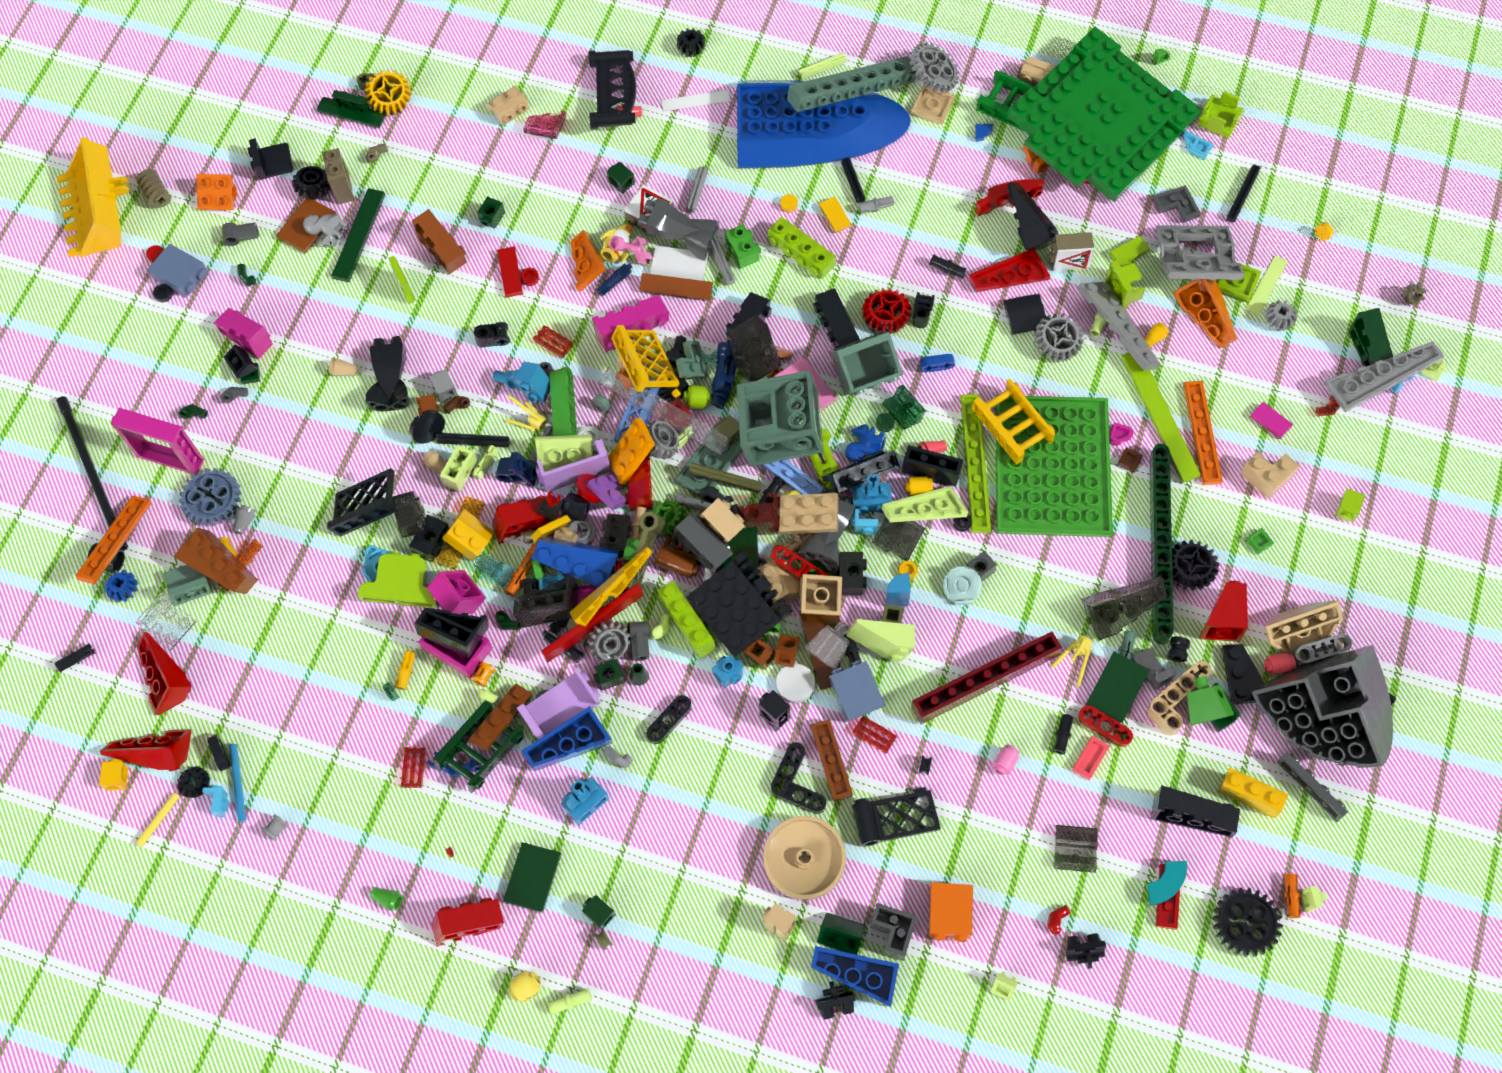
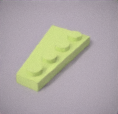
[882,486,968,522]

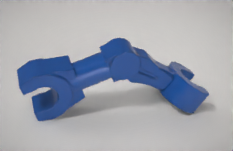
[427,751,482,778]

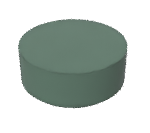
[592,394,610,413]

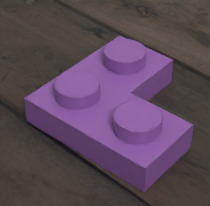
[586,472,627,510]

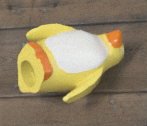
[600,224,633,263]

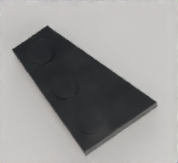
[1221,644,1264,704]

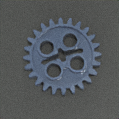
[179,468,242,527]

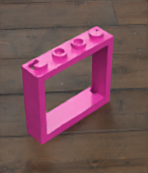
[111,407,205,476]

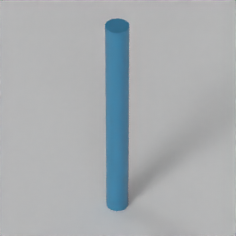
[229,744,246,822]

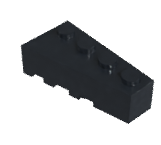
[1150,785,1240,838]

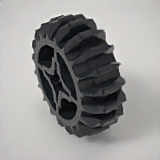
[1166,539,1219,591]

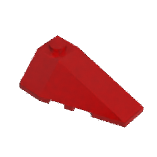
[625,453,653,511]
[137,632,191,715]

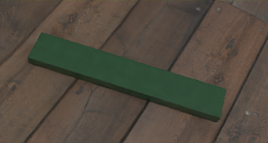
[331,188,385,283]

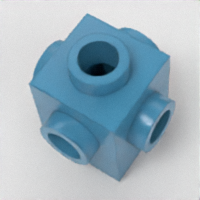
[712,654,744,689]

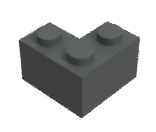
[870,903,917,961]

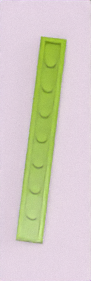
[1122,353,1201,483]
[960,394,991,534]

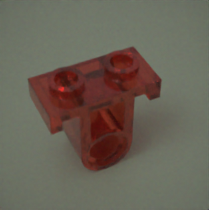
[741,493,780,532]

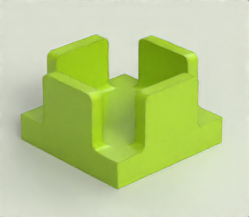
[1197,91,1245,139]
[1105,260,1145,309]

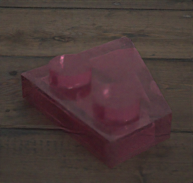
[523,111,567,139]

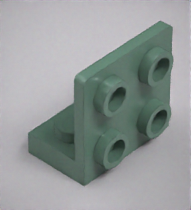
[163,565,212,606]

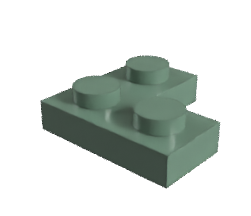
[675,341,708,379]

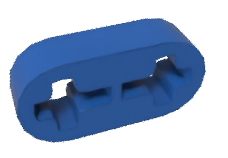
[919,354,955,373]

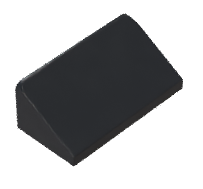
[223,344,257,379]

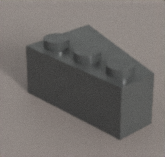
[671,513,733,574]

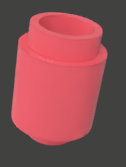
[1263,652,1296,675]

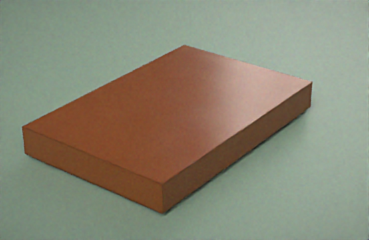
[276,199,336,254]

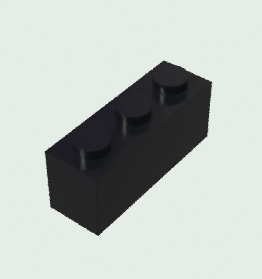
[901,445,963,487]

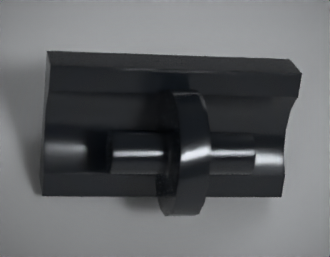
[1066,933,1106,969]
[815,981,856,1020]

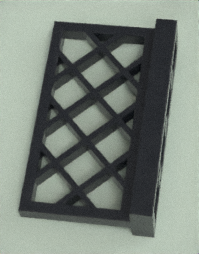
[327,468,397,537]

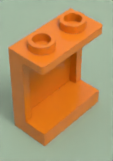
[928,882,973,942]

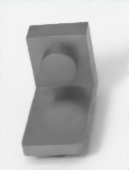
[1133,648,1176,690]

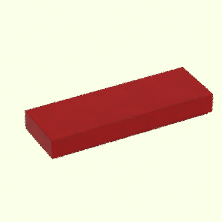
[497,246,523,298]
[1155,864,1180,930]

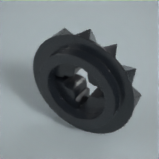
[177,766,210,798]

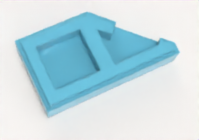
[1183,130,1214,160]

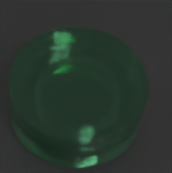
[876,413,895,432]
[383,682,400,701]

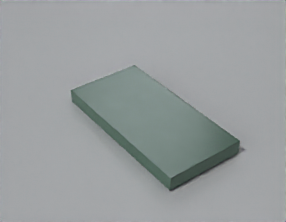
[674,423,743,499]

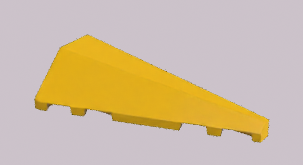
[569,546,653,627]

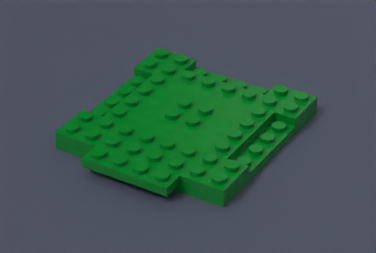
[1006,26,1203,203]

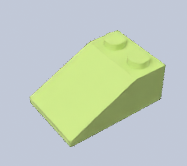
[847,619,915,662]

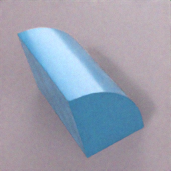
[885,573,911,606]

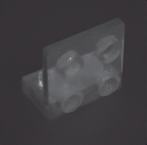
[135,592,196,650]

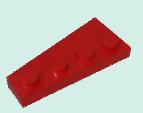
[969,250,1051,292]

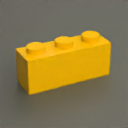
[1217,767,1289,818]

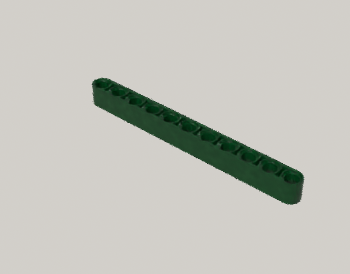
[1149,444,1174,645]

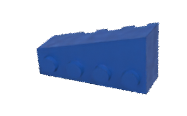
[531,536,620,587]
[522,706,612,771]
[811,946,899,1008]

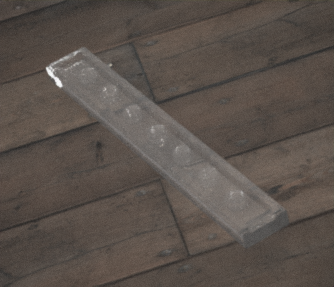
[598,367,731,455]

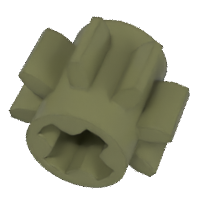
[1401,282,1426,305]

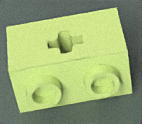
[440,445,478,492]

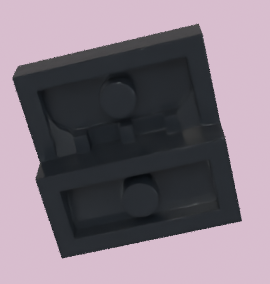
[1003,293,1046,335]

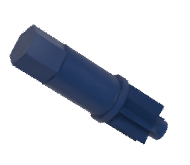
[596,263,632,297]

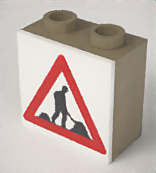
[624,185,674,234]
[1049,232,1094,271]

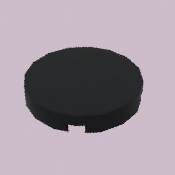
[409,410,445,444]

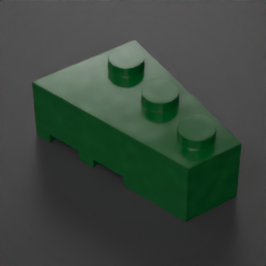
[1348,308,1393,367]

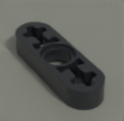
[646,695,692,744]

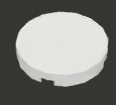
[776,664,815,703]

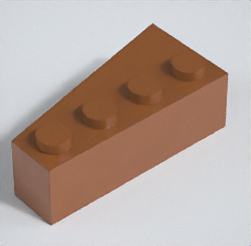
[173,528,258,594]

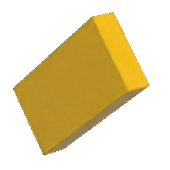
[819,196,851,233]
[531,515,571,543]

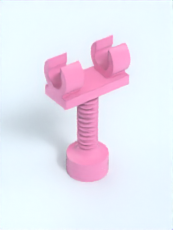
[609,236,653,265]

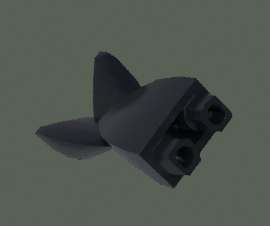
[366,336,409,412]

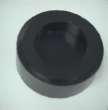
[153,284,173,303]

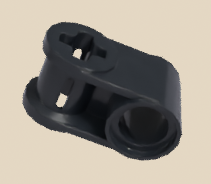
[913,292,935,328]
[474,322,510,348]

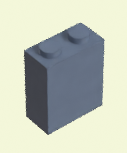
[147,244,208,298]
[828,660,885,722]

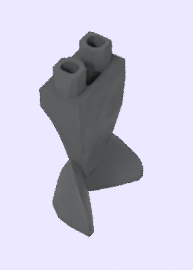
[638,198,719,261]
[795,489,855,575]

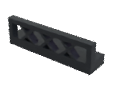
[822,450,900,493]

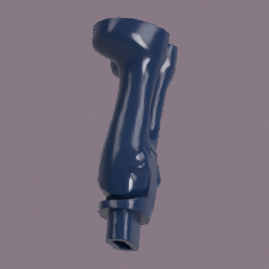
[711,342,748,409]

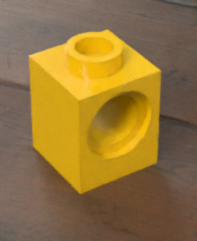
[99,759,129,791]

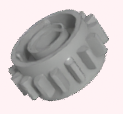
[646,420,680,460]
[587,620,631,662]

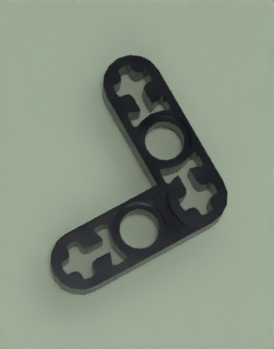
[771,742,826,814]

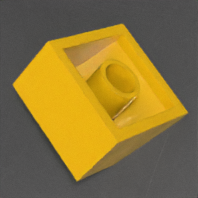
[442,509,495,562]

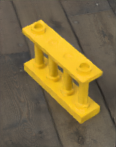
[972,378,1055,465]

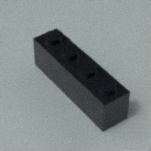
[813,288,860,349]

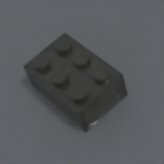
[725,315,781,382]

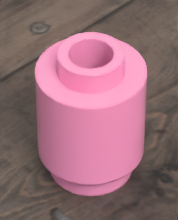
[992,744,1020,776]

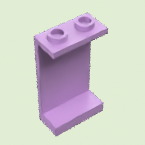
[535,439,611,492]
[517,667,601,740]

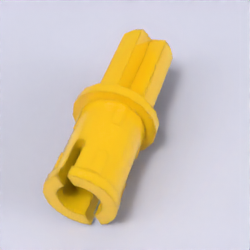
[394,650,415,690]

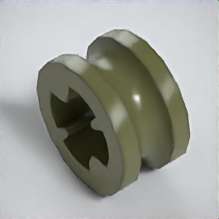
[594,929,613,951]

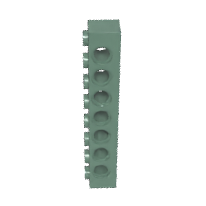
[787,56,916,112]

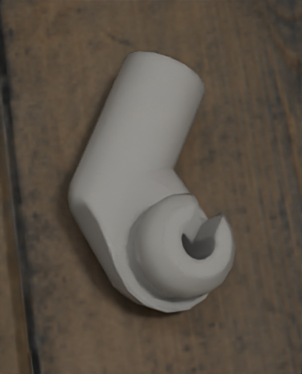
[604,746,633,768]

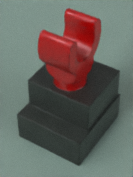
[536,491,563,521]

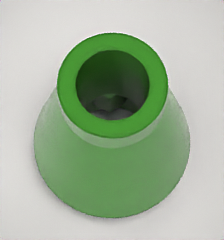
[370,887,403,911]

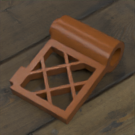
[655,519,700,578]

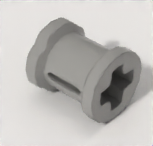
[261,814,289,841]

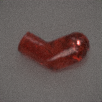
[1316,396,1340,417]

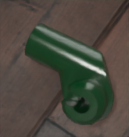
[495,610,522,630]

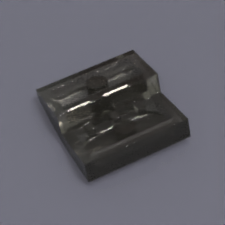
[872,516,925,561]
[1054,825,1098,873]

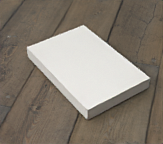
[650,246,709,281]

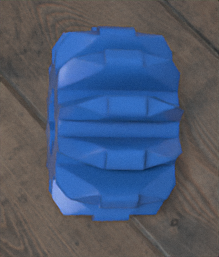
[103,569,138,603]

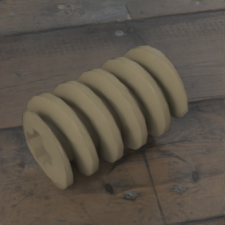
[136,168,171,208]

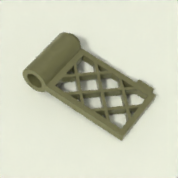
[627,512,667,588]

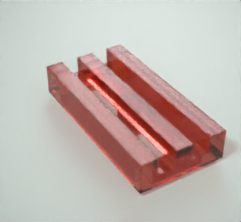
[533,325,574,359]
[852,715,897,754]
[401,747,426,788]

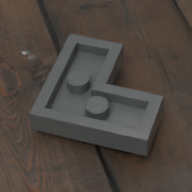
[1152,185,1201,223]

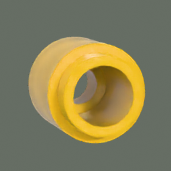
[905,476,933,496]

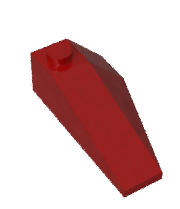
[100,729,191,772]

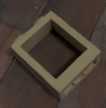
[322,148,355,205]

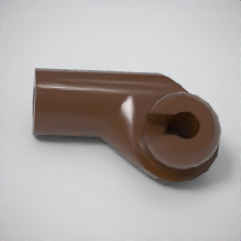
[443,396,470,414]

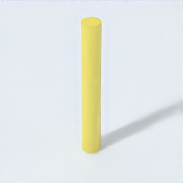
[135,792,180,847]

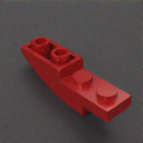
[975,179,1045,217]

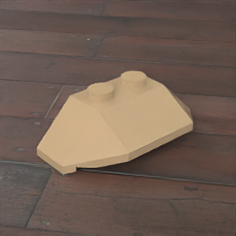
[1264,600,1343,654]

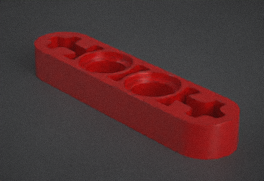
[771,545,830,578]

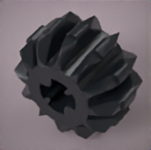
[677,28,705,57]

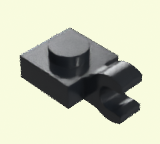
[698,486,734,504]

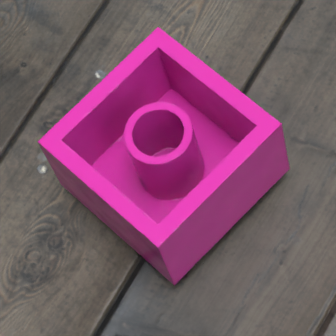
[427,570,486,614]

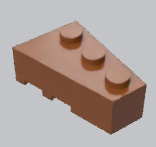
[412,209,467,274]

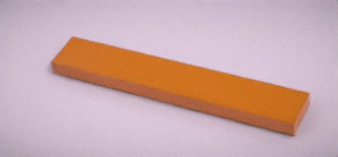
[1183,380,1223,485]
[75,495,151,585]

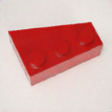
[492,495,559,544]
[431,898,504,947]

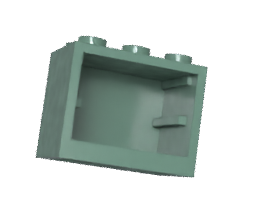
[829,332,903,396]

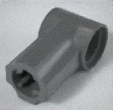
[222,222,259,246]
[628,621,650,661]

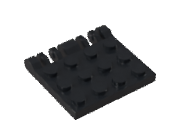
[686,551,793,658]

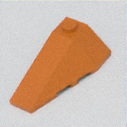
[1173,279,1237,348]

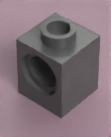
[966,551,997,582]

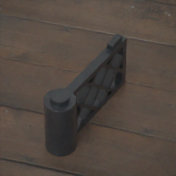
[852,787,941,847]

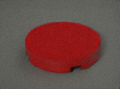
[574,474,604,504]

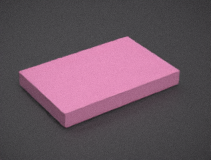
[774,357,837,411]

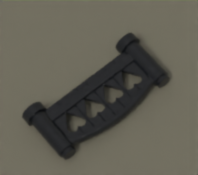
[588,50,637,130]

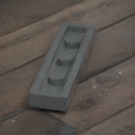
[1277,752,1348,822]

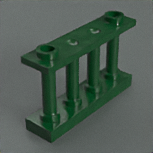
[433,700,524,794]

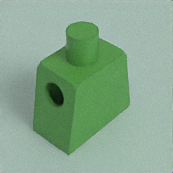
[1187,676,1234,726]

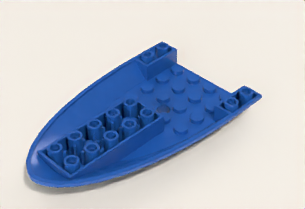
[737,80,911,168]

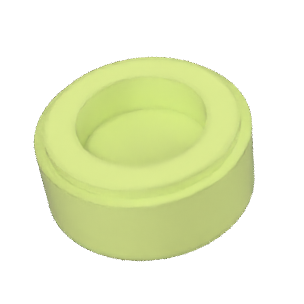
[478,689,499,704]

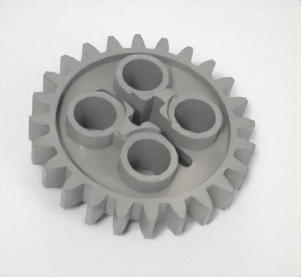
[909,42,960,94]

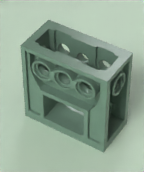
[737,370,824,467]

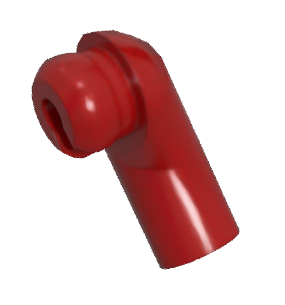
[1047,905,1071,935]

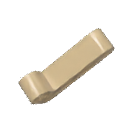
[1147,661,1212,736]

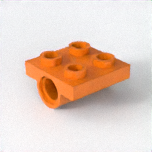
[196,174,237,210]

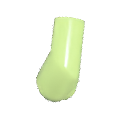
[649,614,670,639]

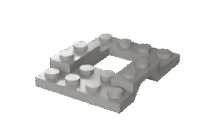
[1155,225,1244,281]

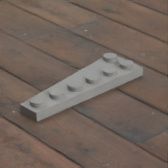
[1077,282,1161,371]
[1324,341,1444,413]

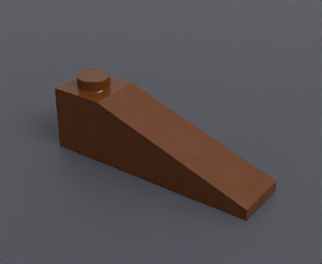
[799,610,842,690]

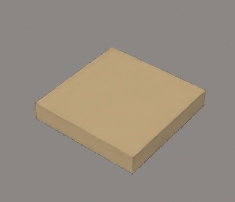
[910,84,955,125]

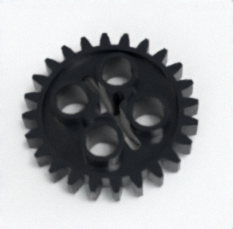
[1212,887,1283,958]

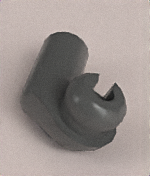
[220,387,248,403]

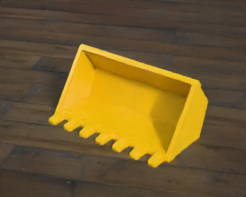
[57,137,130,257]

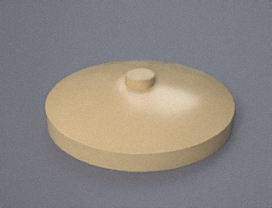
[763,816,846,900]

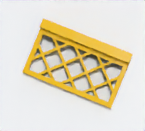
[611,325,679,392]

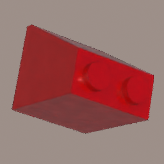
[1199,581,1248,642]

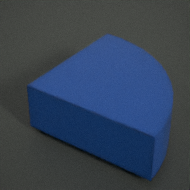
[975,124,993,142]

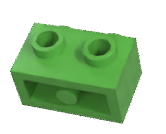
[725,224,761,269]

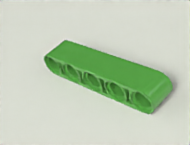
[549,367,577,436]

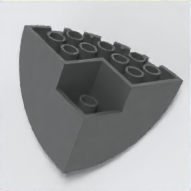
[1251,645,1393,768]

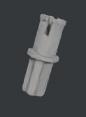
[858,196,894,214]

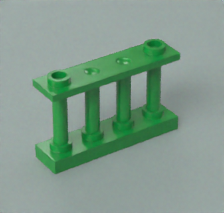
[976,70,1035,131]

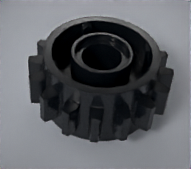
[292,166,331,200]

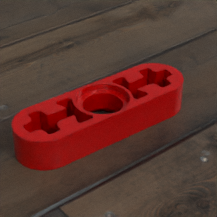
[1078,706,1133,747]

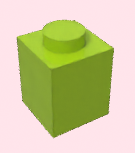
[1335,488,1365,522]

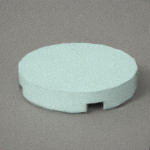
[943,566,982,605]

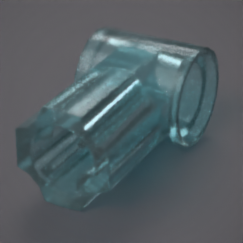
[474,553,515,586]

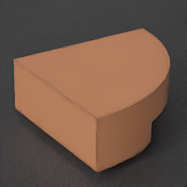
[767,344,793,359]

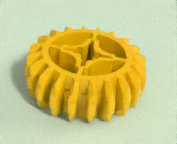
[365,69,412,116]

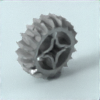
[1034,312,1084,362]

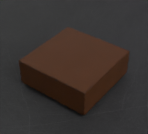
[1117,448,1143,473]

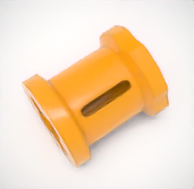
[471,662,496,687]

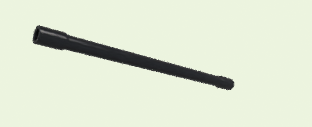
[56,396,128,551]

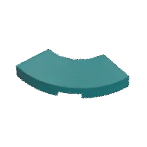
[1147,861,1187,906]

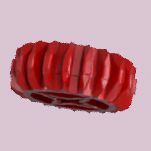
[862,287,911,335]

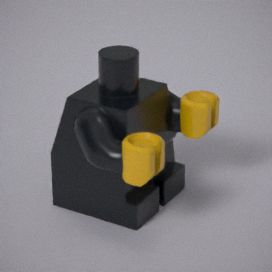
[659,371,689,402]

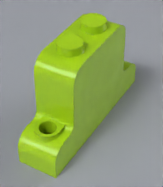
[358,551,439,608]

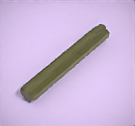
[688,462,762,492]

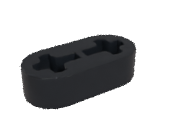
[207,734,231,772]

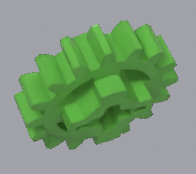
[647,499,686,538]

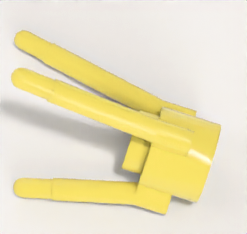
[505,395,548,432]
[1052,635,1093,687]

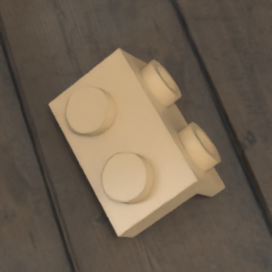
[487,85,529,126]

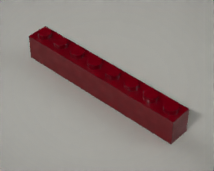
[911,631,1062,725]

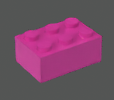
[418,636,493,679]

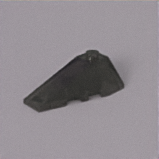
[1082,577,1167,641]

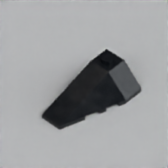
[1007,182,1058,250]

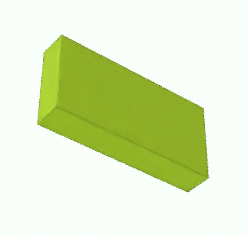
[1109,236,1150,264]

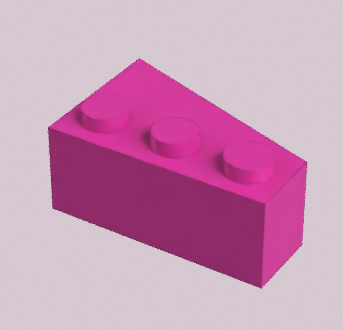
[214,307,273,359]

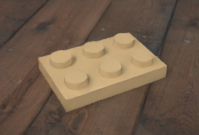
[779,493,839,534]

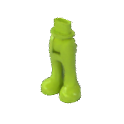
[808,429,844,494]

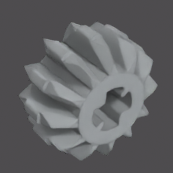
[1265,300,1297,332]

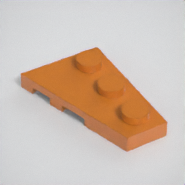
[571,230,606,291]

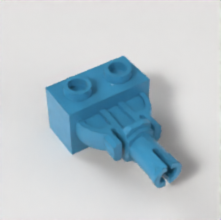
[493,361,550,403]
[852,474,892,514]
[561,776,609,826]

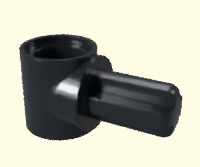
[666,335,687,369]

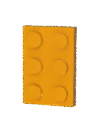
[608,417,655,485]

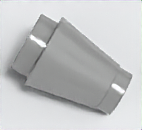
[232,505,256,534]

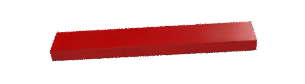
[541,584,644,663]

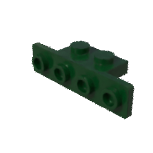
[317,90,386,128]

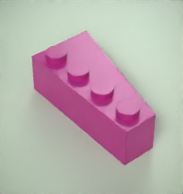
[592,295,670,352]

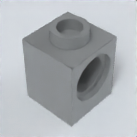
[429,369,458,403]

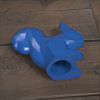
[845,424,886,461]

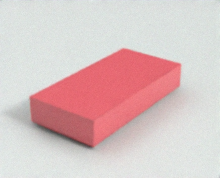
[1072,735,1110,781]

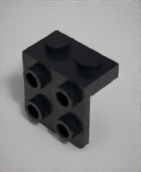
[248,138,294,180]

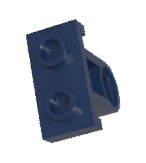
[495,452,537,486]

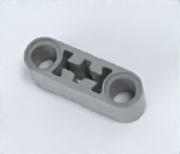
[1292,634,1352,666]

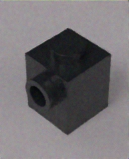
[560,493,590,521]

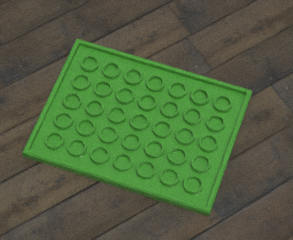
[995,395,1113,537]

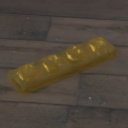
[437,496,485,571]

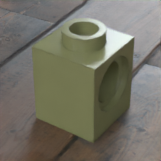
[714,414,740,449]

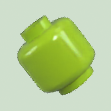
[683,385,711,410]

